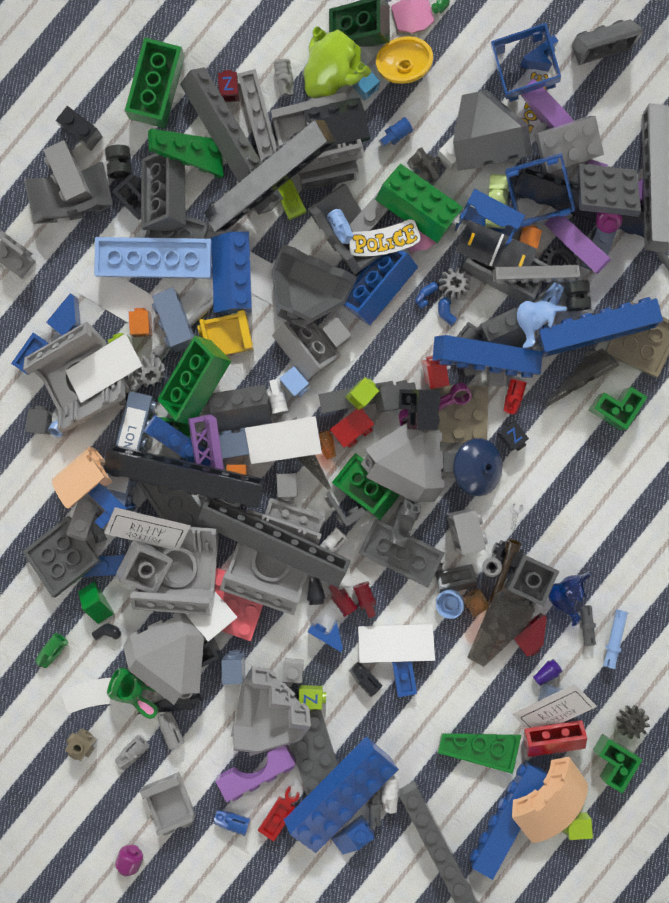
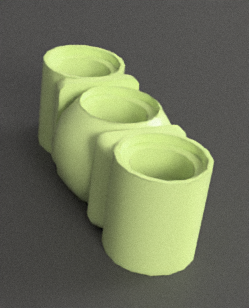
[485,174,509,229]

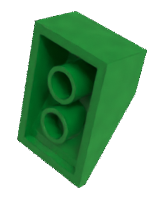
[331,453,400,521]

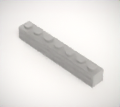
[493,265,580,284]

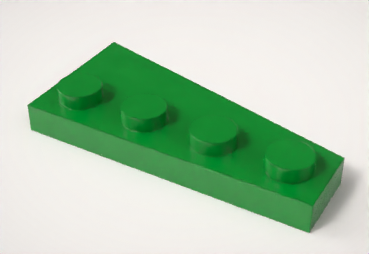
[148,129,223,179]
[437,733,521,774]

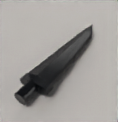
[136,694,202,715]

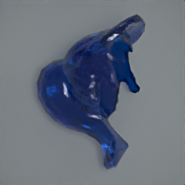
[548,571,592,627]

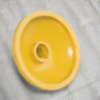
[376,36,433,84]

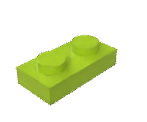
[278,179,306,221]

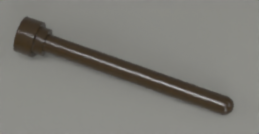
[483,539,522,625]

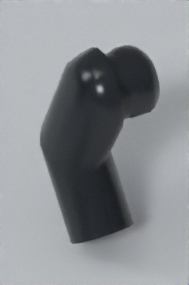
[92,623,122,641]

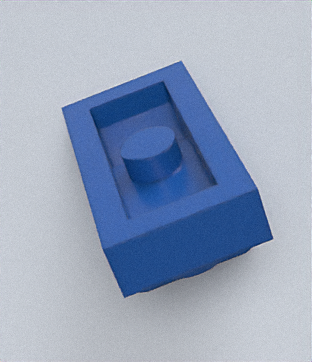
[520,35,559,72]
[308,620,343,652]

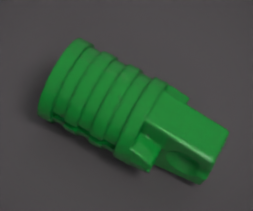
[35,633,68,668]

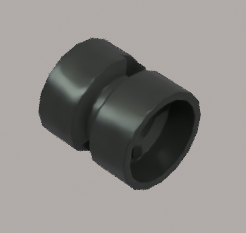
[105,144,132,179]
[564,280,591,312]

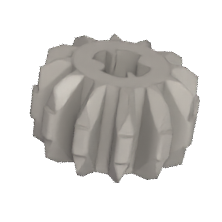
[439,268,471,301]
[132,354,165,388]

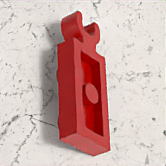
[258,786,300,841]

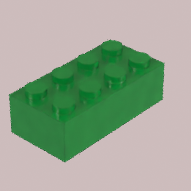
[125,37,185,129]
[375,163,463,244]
[157,336,232,424]

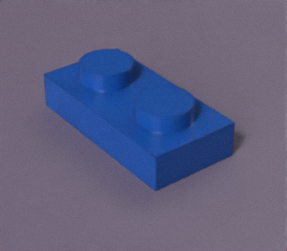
[11,332,49,375]
[392,661,417,697]

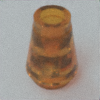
[318,430,337,460]

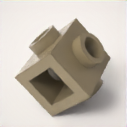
[65,728,97,761]

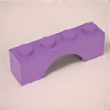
[215,745,296,802]

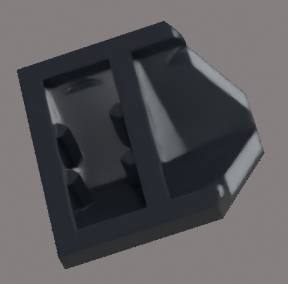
[112,174,141,220]

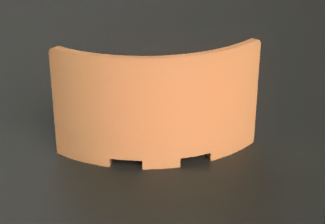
[52,447,112,509]
[512,757,588,843]

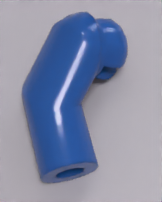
[415,282,438,309]
[438,297,457,326]

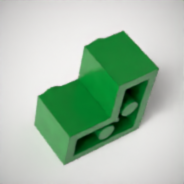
[588,387,647,431]
[593,733,642,794]

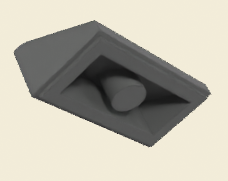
[435,564,477,593]

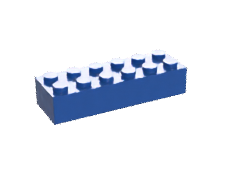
[537,297,663,358]
[284,736,399,853]

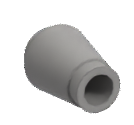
[482,557,502,577]

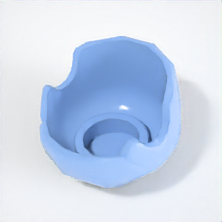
[436,589,465,619]

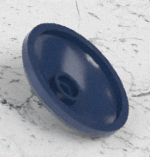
[453,438,503,496]

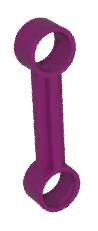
[398,383,472,426]

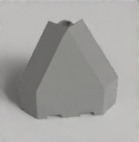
[361,423,445,503]
[123,613,204,705]
[231,666,311,756]

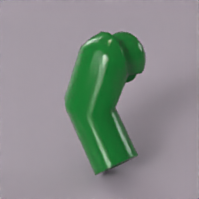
[431,0,450,14]

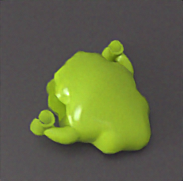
[303,26,371,99]

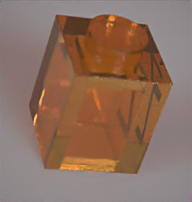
[463,588,490,617]

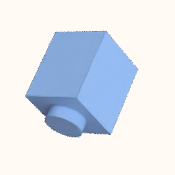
[279,366,309,397]

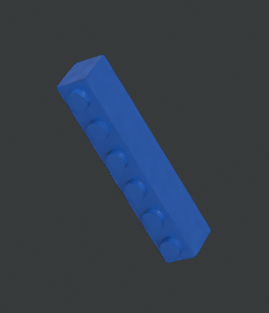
[432,335,543,378]
[469,760,547,880]

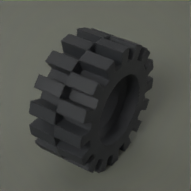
[541,245,578,282]

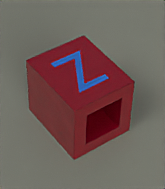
[218,70,240,102]

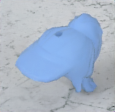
[517,301,567,349]

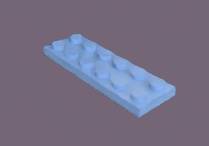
[94,237,212,279]

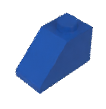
[46,293,81,335]
[331,815,374,855]

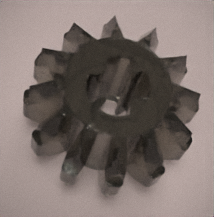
[616,705,650,739]

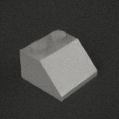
[116,541,173,593]

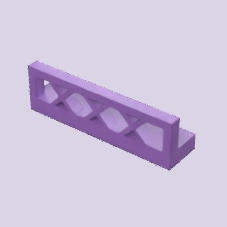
[188,414,224,470]

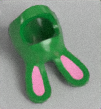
[107,667,158,719]

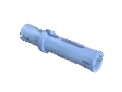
[603,609,628,669]

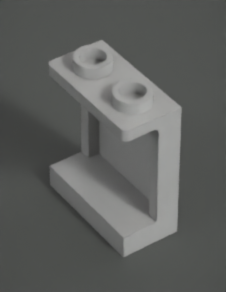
[140,772,196,836]

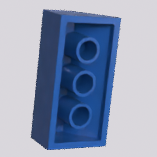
[211,231,252,313]
[343,250,418,325]

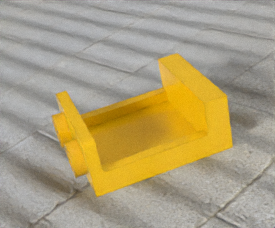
[197,310,254,356]

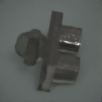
[407,147,441,185]

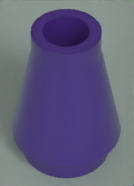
[533,659,563,686]

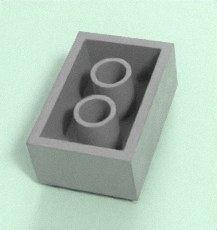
[534,116,604,173]
[446,509,488,555]

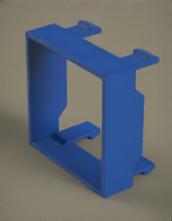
[491,23,561,102]
[505,153,575,228]
[454,188,526,246]
[88,483,138,529]

